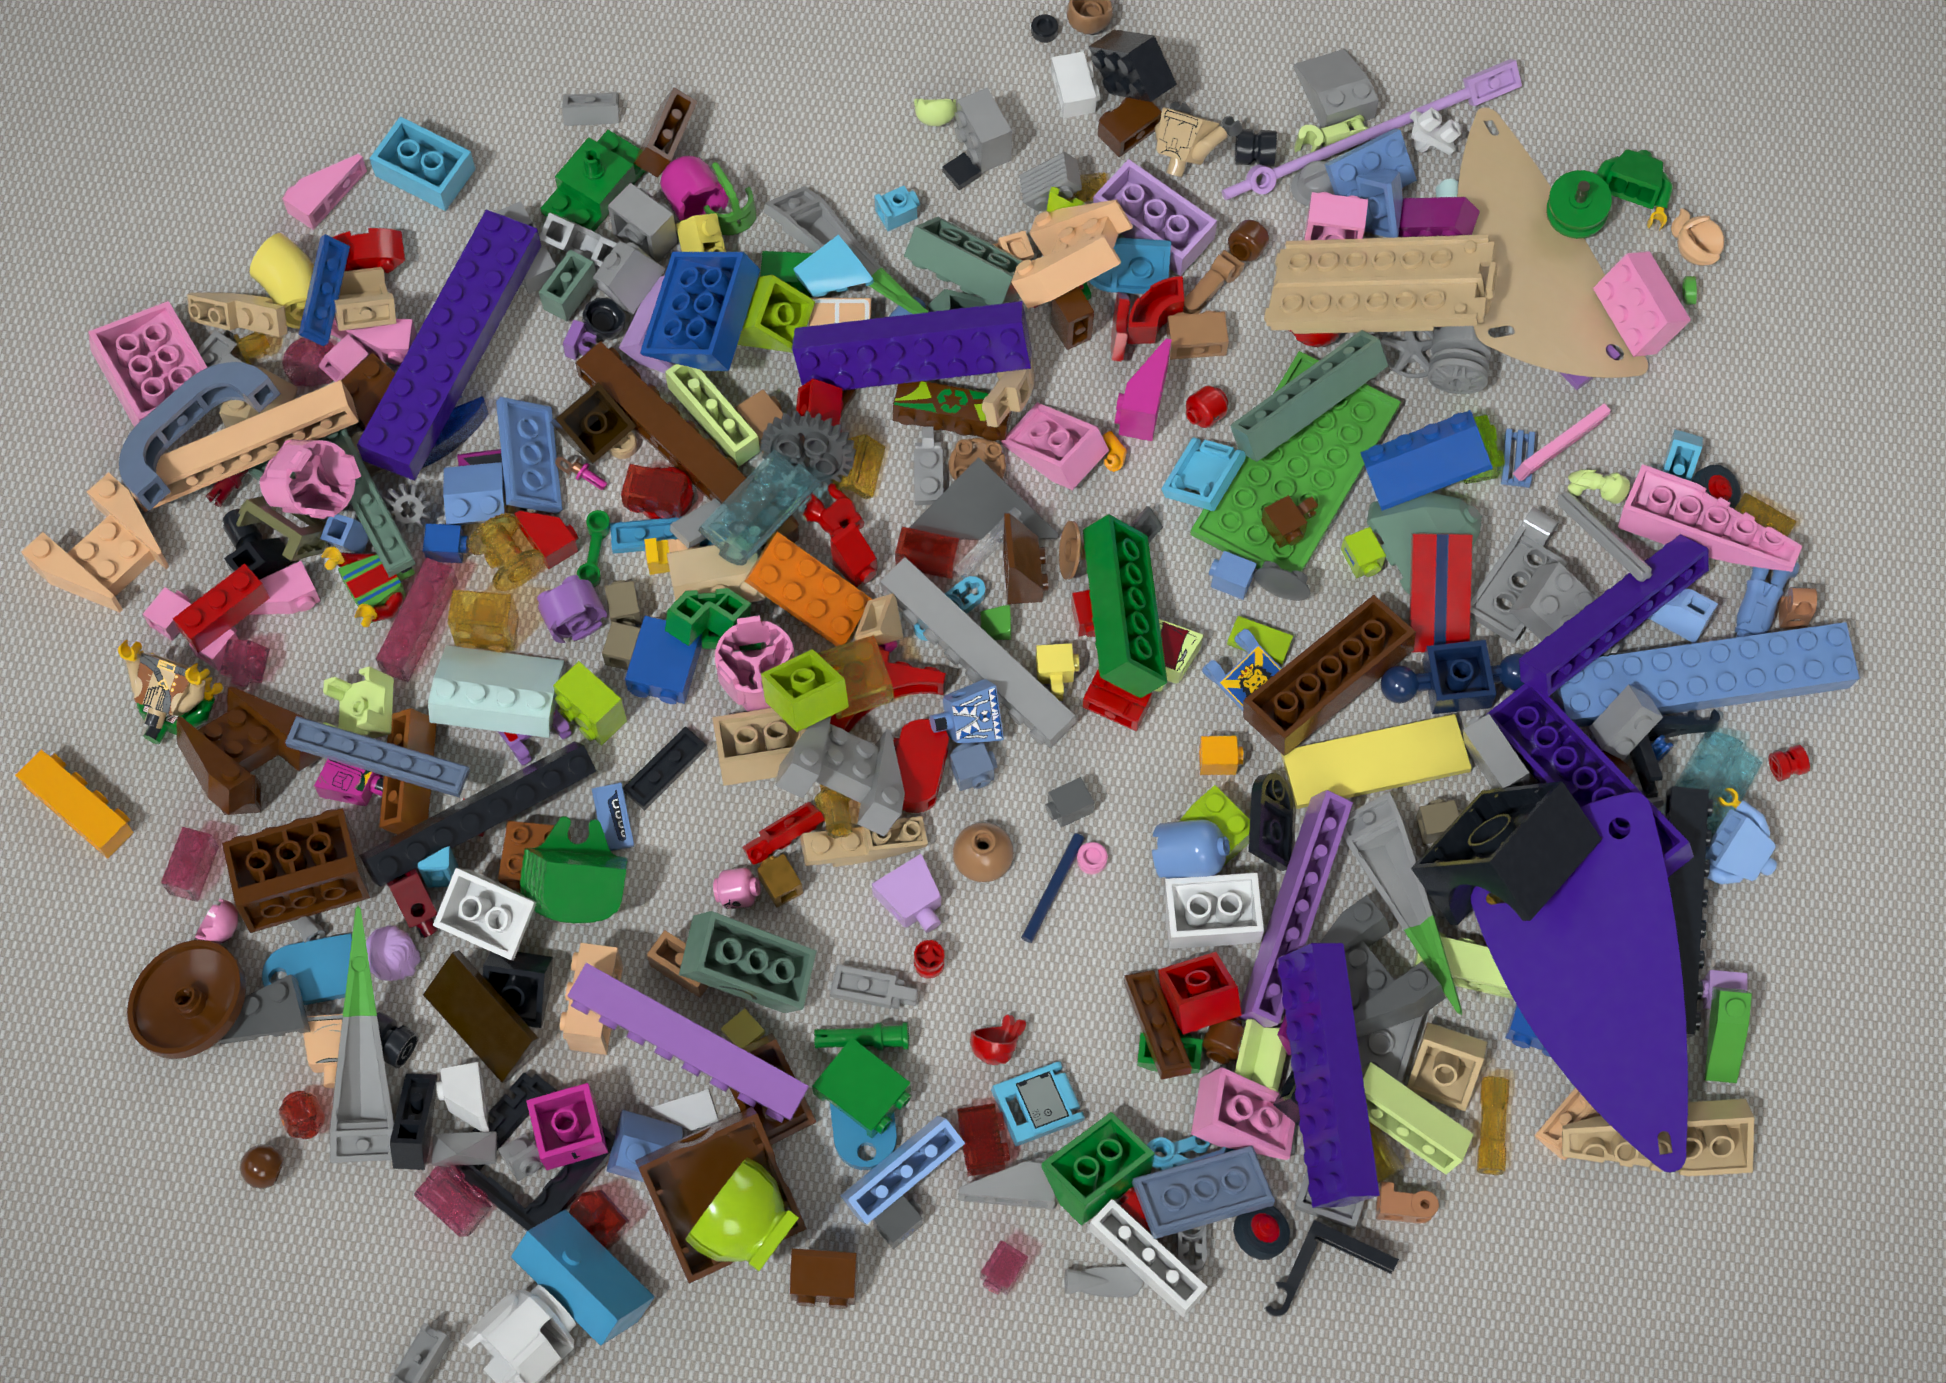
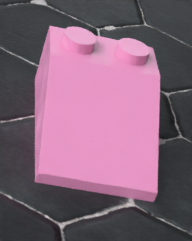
[1001,402,1109,490]
[1191,1067,1295,1160]

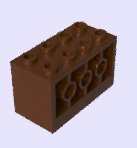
[222,808,370,933]

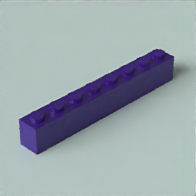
[1519,534,1709,696]

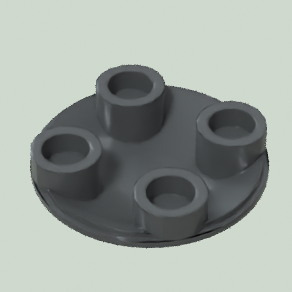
[1254,561,1310,601]

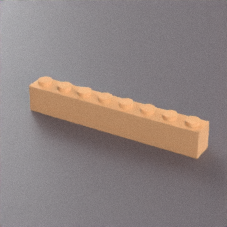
[131,380,359,512]

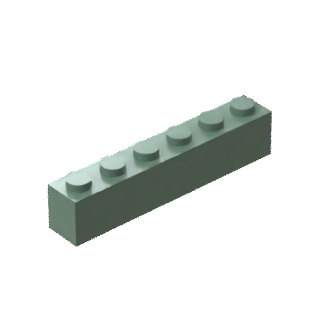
[1230,330,1388,462]

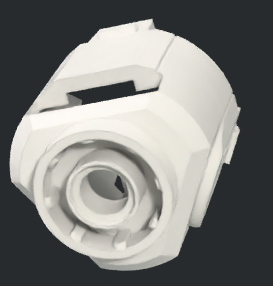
[461,1285,576,1383]

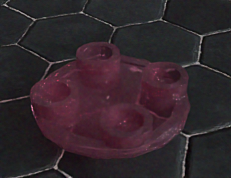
[282,337,334,387]

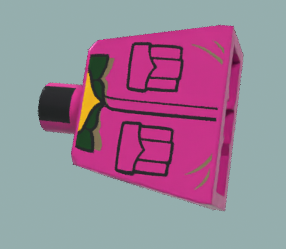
[314,759,384,806]

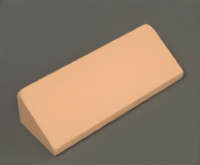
[1535,1088,1601,1160]

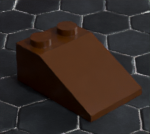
[341,353,395,431]
[1003,513,1048,605]
[729,1033,816,1145]

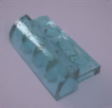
[698,450,821,566]
[1660,732,1763,839]

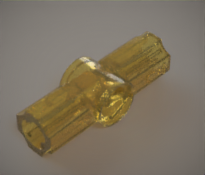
[814,784,853,839]

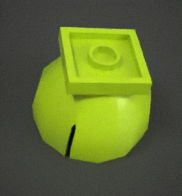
[685,1157,799,1272]

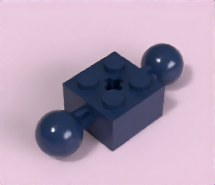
[1380,640,1525,714]

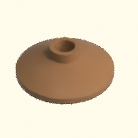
[1059,521,1086,580]

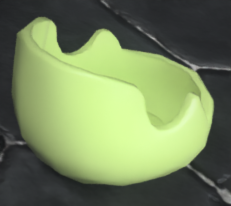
[914,99,957,127]

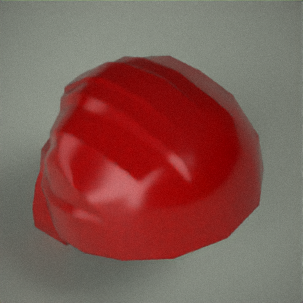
[970,1014,1026,1065]

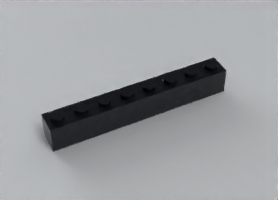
[359,741,597,887]
[1665,786,1713,1038]

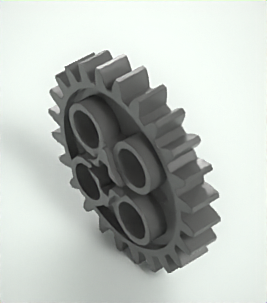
[760,411,856,488]

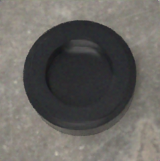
[1031,14,1058,43]

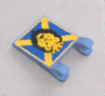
[1202,629,1282,711]

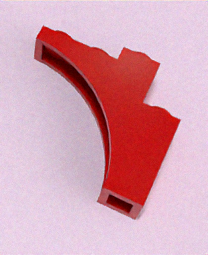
[830,645,946,733]

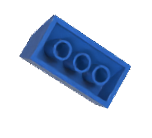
[1360,410,1493,511]

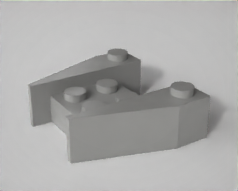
[775,716,905,836]

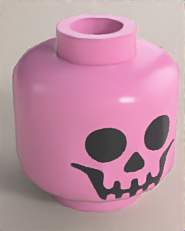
[713,868,761,909]

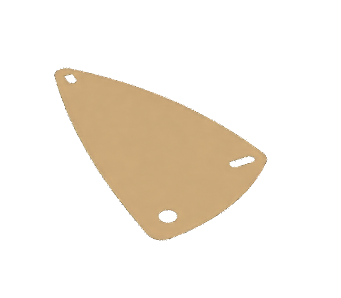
[1457,107,1648,378]

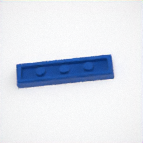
[298,234,350,346]

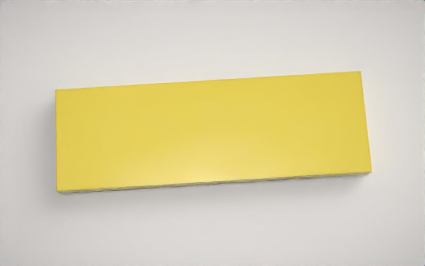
[1281,714,1472,809]

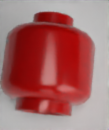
[1186,386,1229,428]

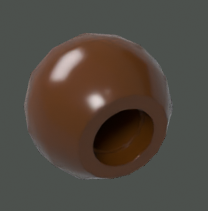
[239,1144,284,1189]

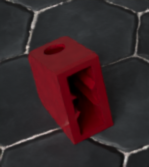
[387,869,438,938]

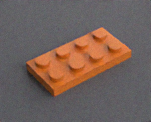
[744,531,872,649]

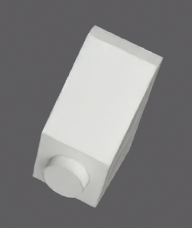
[436,1062,489,1132]

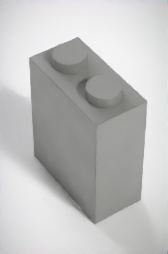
[1463,714,1529,789]

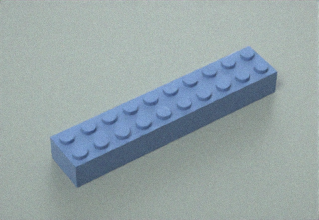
[1552,622,1860,727]

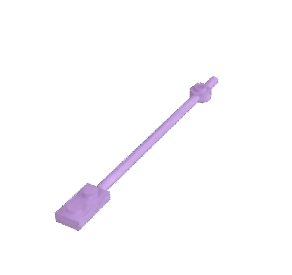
[1222,59,1522,200]

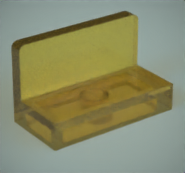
[833,434,886,500]

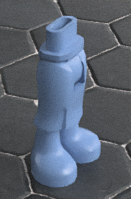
[1735,562,1800,638]

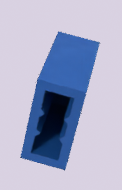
[625,616,703,704]

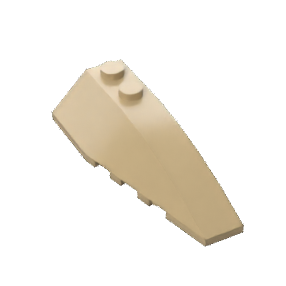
[1562,1099,1754,1176]

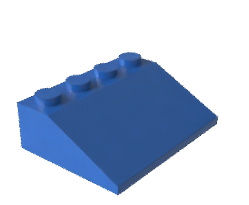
[640,252,761,371]

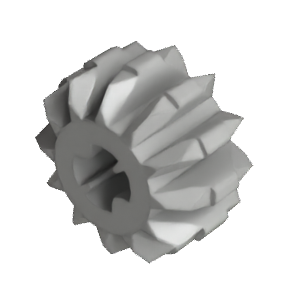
[382,483,431,533]

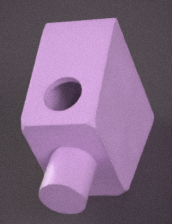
[872,854,941,933]

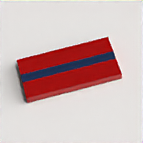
[1409,533,1473,652]

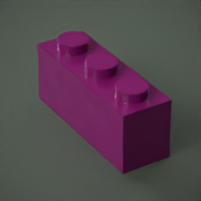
[1398,197,1480,237]

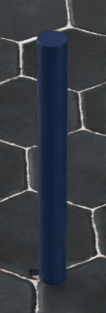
[1021,833,1085,943]

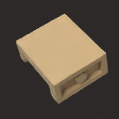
[334,267,396,331]

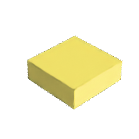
[721,1008,765,1048]

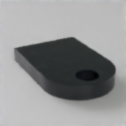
[1248,773,1293,871]

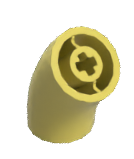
[249,233,314,329]

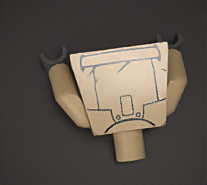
[1155,101,1243,177]

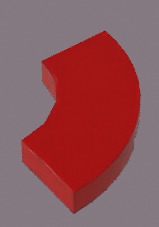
[1111,292,1130,362]

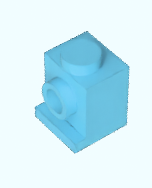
[874,185,920,231]

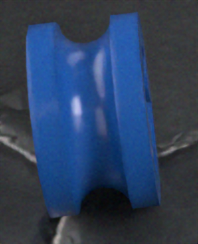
[1651,735,1674,762]

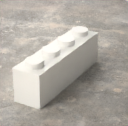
[1089,1199,1207,1318]

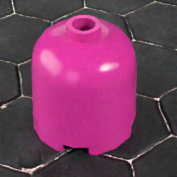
[660,155,729,222]

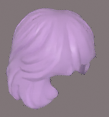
[366,925,421,981]

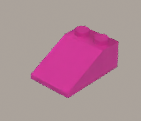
[1115,338,1172,441]

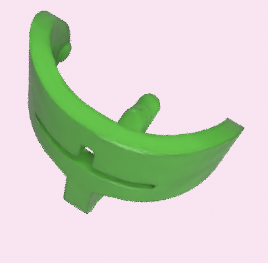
[704,162,756,235]

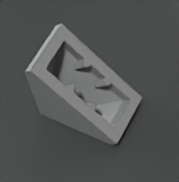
[432,1132,497,1166]

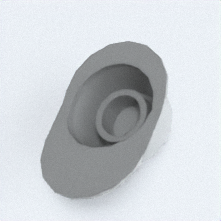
[1291,161,1335,206]

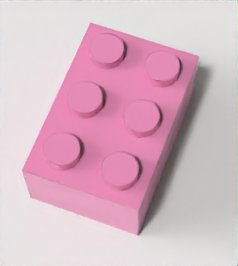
[1593,251,1691,357]

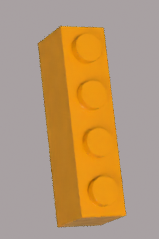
[15,749,134,859]

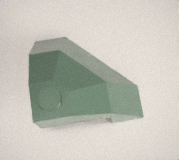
[1367,493,1482,595]

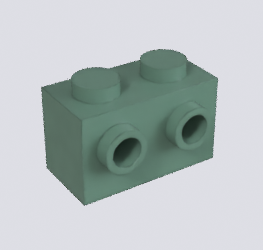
[538,250,596,322]

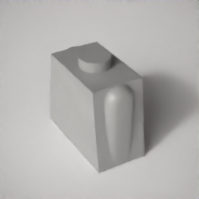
[593,241,665,314]

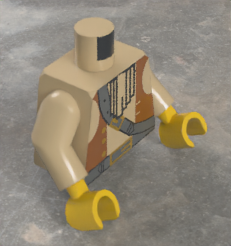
[118,640,210,729]

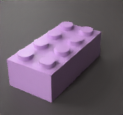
[1093,159,1217,276]

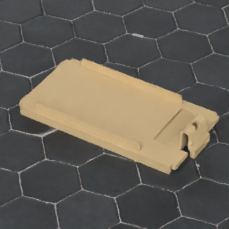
[1264,235,1497,334]

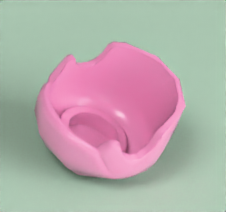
[195,898,238,945]

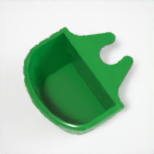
[520,816,628,924]

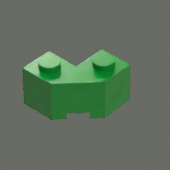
[665,588,752,646]

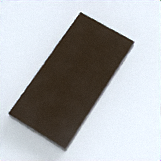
[423,950,539,1083]

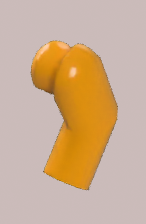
[1102,431,1127,472]

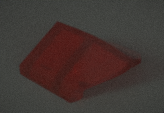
[569,1190,630,1250]

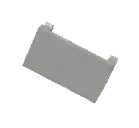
[389,1323,452,1383]

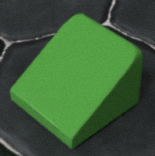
[980,605,1011,640]

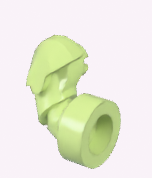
[1568,470,1630,504]

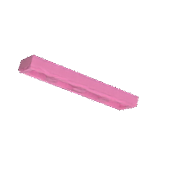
[1513,403,1611,481]

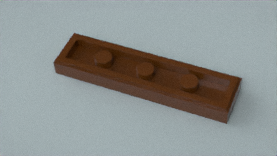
[1124,970,1192,1080]

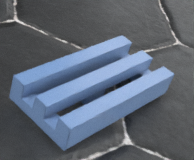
[1501,429,1535,488]

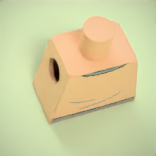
[303,1014,343,1088]

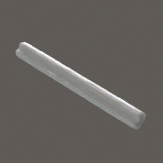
[1557,491,1652,582]

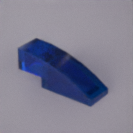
[422,396,489,469]

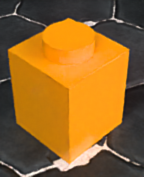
[1199,736,1243,775]

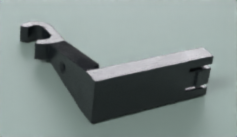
[1630,709,1720,798]
[1264,1220,1399,1317]

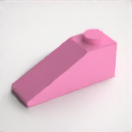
[282,154,367,230]
[331,318,417,365]
[249,561,320,615]

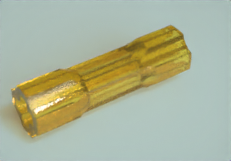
[1477,1076,1509,1176]

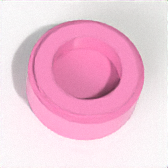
[1077,842,1108,874]

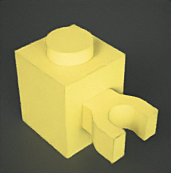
[1036,643,1079,701]

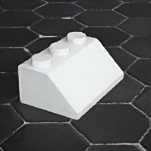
[1165,873,1264,949]

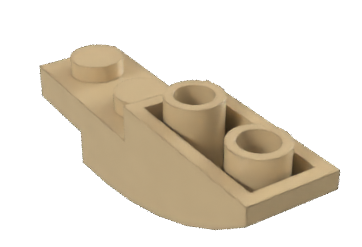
[187,292,288,337]
[982,356,1035,427]
[800,816,928,867]

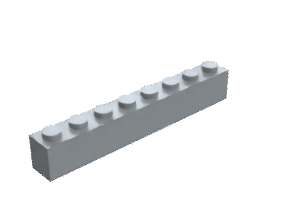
[880,557,1075,749]

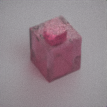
[980,1240,1028,1296]

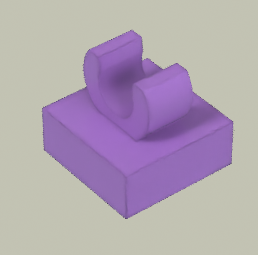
[563,320,597,360]

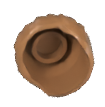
[1066,0,1113,34]

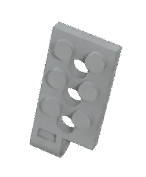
[1470,507,1568,644]

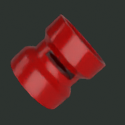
[1768,744,1810,782]
[914,940,945,979]

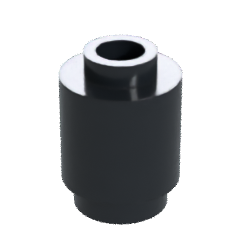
[223,509,262,549]

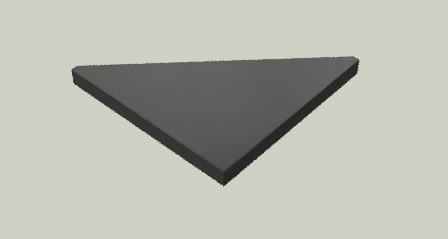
[900,457,1059,541]

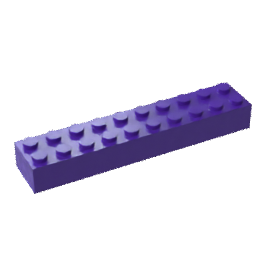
[357,209,542,481]

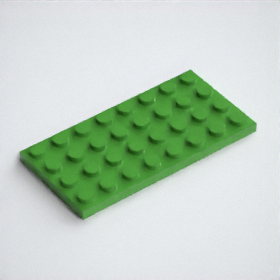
[1190,351,1401,572]

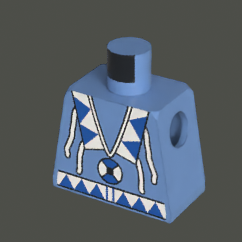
[930,679,1004,743]

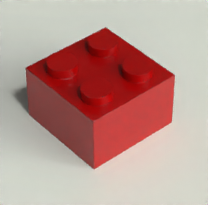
[1158,952,1242,1034]

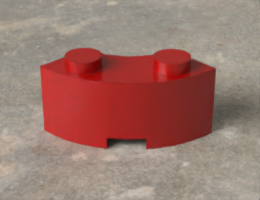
[332,228,405,274]
[1127,276,1184,344]

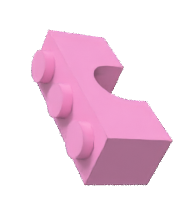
[142,587,241,671]

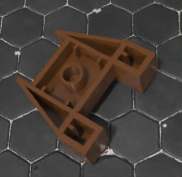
[177,686,322,815]

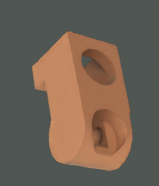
[1778,587,1817,629]
[1376,1182,1439,1224]

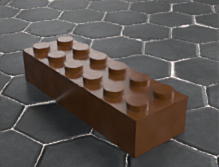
[1243,595,1416,756]

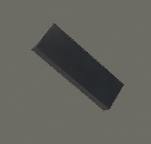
[623,726,708,811]

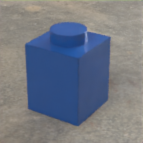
[423,523,469,563]

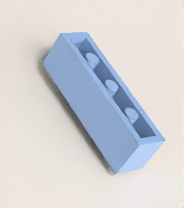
[840,1116,965,1225]

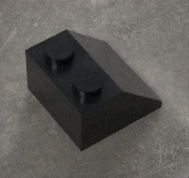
[483,951,553,1028]

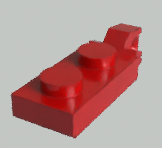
[742,802,825,865]

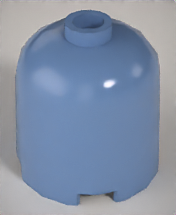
[1152,820,1230,879]

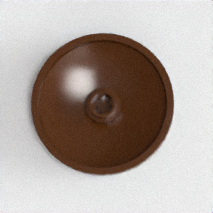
[127,940,246,1059]

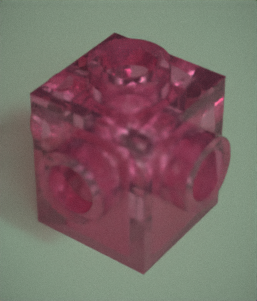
[220,639,270,687]

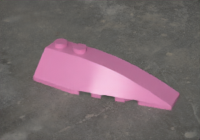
[1618,464,1802,572]

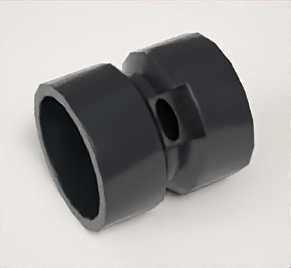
[1235,129,1277,167]
[377,1012,419,1069]

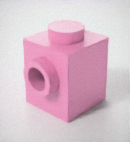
[319,334,369,382]

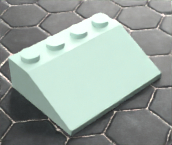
[428,645,564,738]

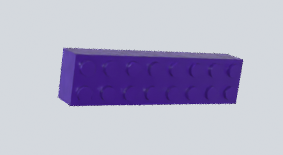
[792,301,1032,390]
[1485,684,1694,877]
[1278,943,1380,1208]

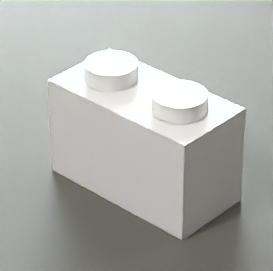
[1051,51,1100,118]

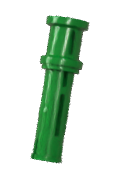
[814,1022,909,1051]

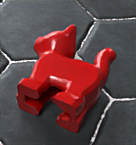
[802,483,864,539]

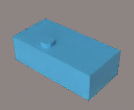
[511,1209,655,1346]

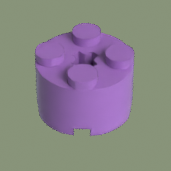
[537,575,607,643]

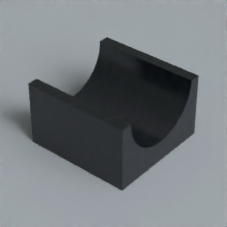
[1411,781,1602,925]

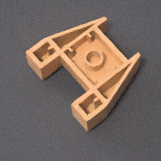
[1011,199,1133,309]
[21,472,169,613]

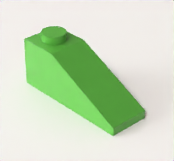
[1704,987,1752,1083]

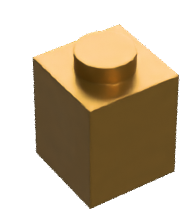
[757,854,803,908]

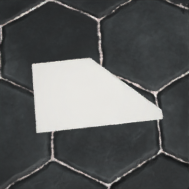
[651,1089,719,1131]

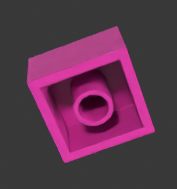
[526,1083,608,1170]

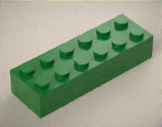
[1083,514,1167,698]

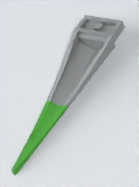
[764,186,928,314]
[1343,792,1462,1015]
[329,906,394,1163]

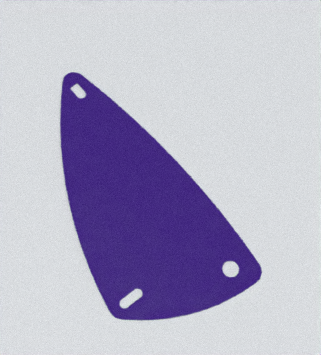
[1471,792,1688,1173]

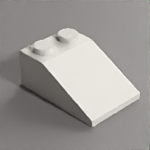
[433,868,537,961]

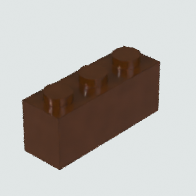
[634,87,698,178]

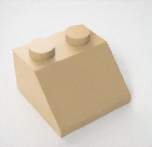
[219,367,298,428]
[1406,1022,1487,1111]

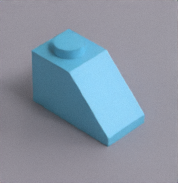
[1662,429,1703,481]

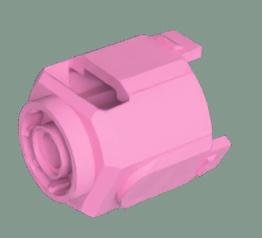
[259,439,361,519]
[715,615,795,712]

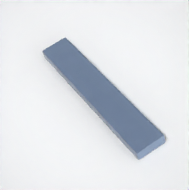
[285,716,470,798]

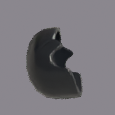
[582,298,626,340]

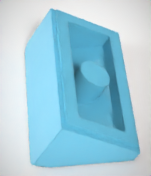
[418,846,458,888]

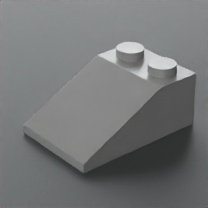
[1293,49,1379,128]

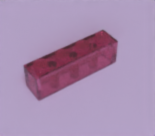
[376,558,458,682]

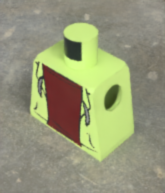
[1154,619,1203,692]

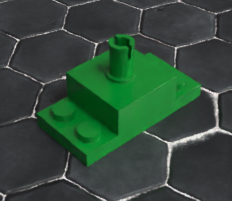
[540,129,645,232]

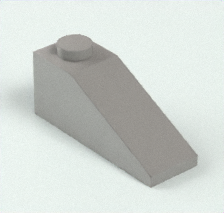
[958,1158,1055,1209]

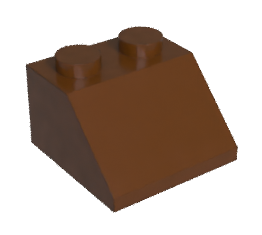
[790,1248,858,1309]

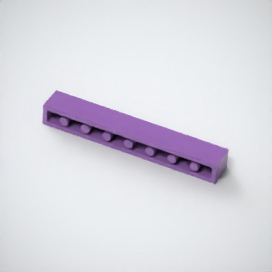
[1237,790,1353,1028]
[567,963,809,1123]

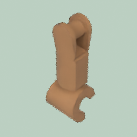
[1183,250,1244,314]

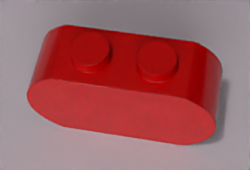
[893,719,949,813]

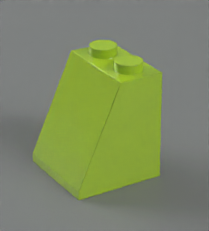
[737,275,815,353]

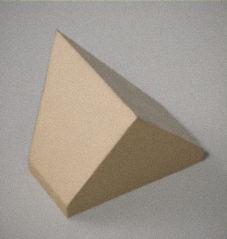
[853,593,903,653]

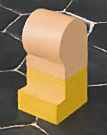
[644,538,700,575]

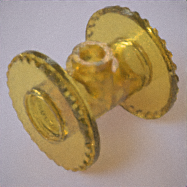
[467,513,545,591]

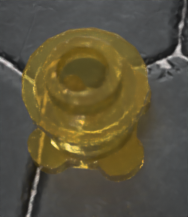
[233,331,270,365]

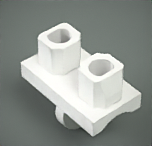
[1410,107,1461,155]

